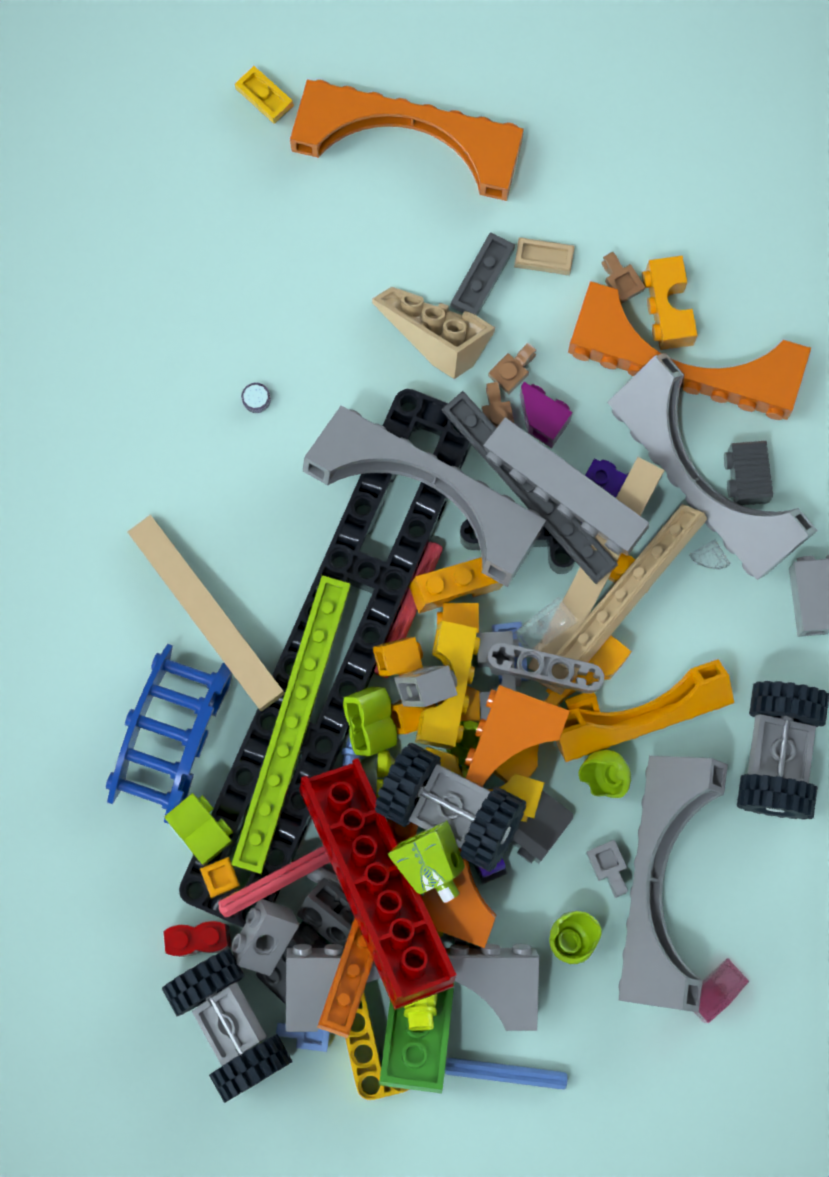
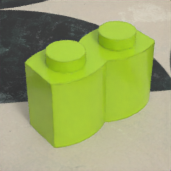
[343,687,397,756]
[164,793,233,866]

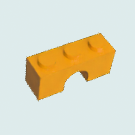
[642,256,698,350]
[409,557,503,614]
[372,637,436,734]

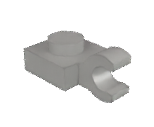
[586,840,628,898]

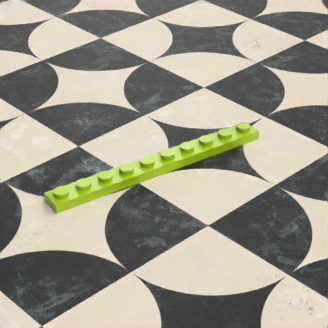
[231,576,351,874]

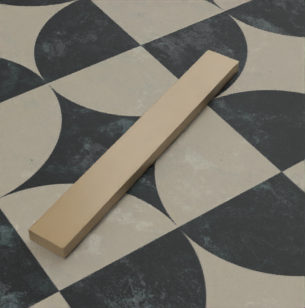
[528,457,664,671]
[539,504,707,695]
[127,514,285,712]

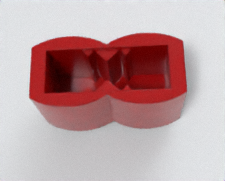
[163,921,231,957]

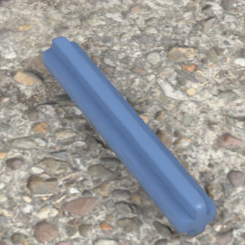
[445,1058,568,1090]

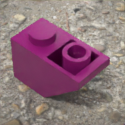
[520,382,573,448]

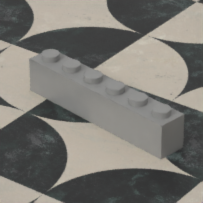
[483,417,649,556]

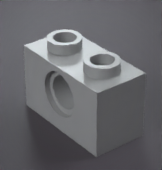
[395,665,458,707]
[232,899,299,976]

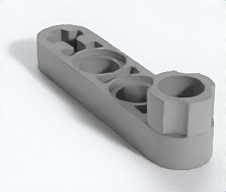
[486,643,604,693]

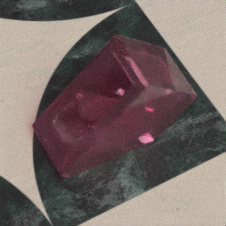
[694,958,749,1023]

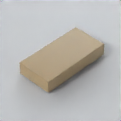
[514,238,574,276]

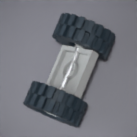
[737,681,829,820]
[375,743,526,872]
[162,949,293,1103]

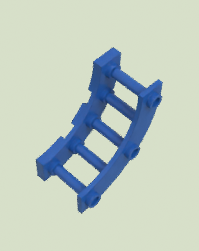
[106,643,232,824]

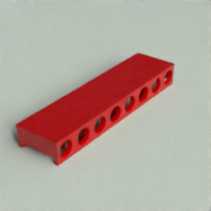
[299,758,457,1010]

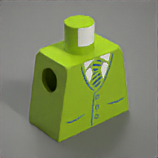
[388,820,465,903]

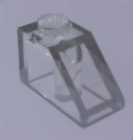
[513,597,579,651]

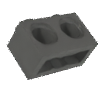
[297,878,355,948]

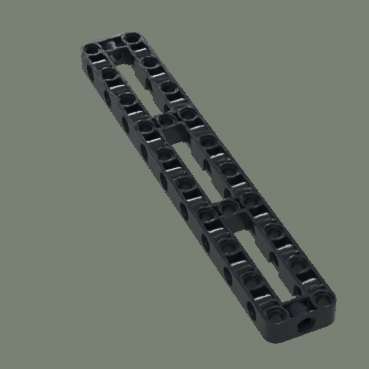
[179,389,471,928]

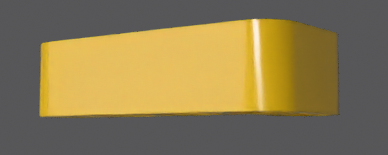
[345,991,410,1100]

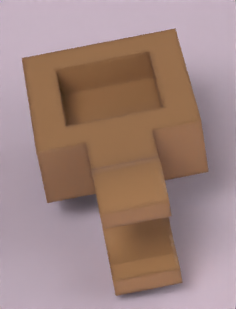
[601,252,645,304]
[488,343,536,395]
[481,382,514,428]

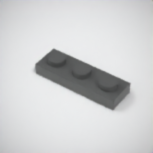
[450,232,515,316]

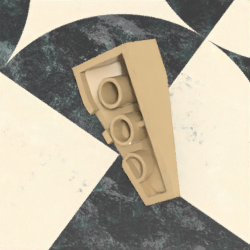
[372,287,495,379]

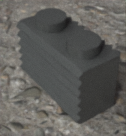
[724,441,773,506]

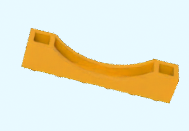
[494,635,632,783]
[556,659,734,762]

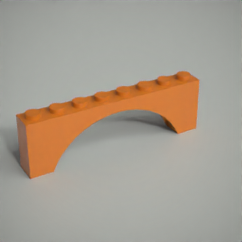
[290,79,524,201]
[568,281,811,420]
[421,685,570,948]

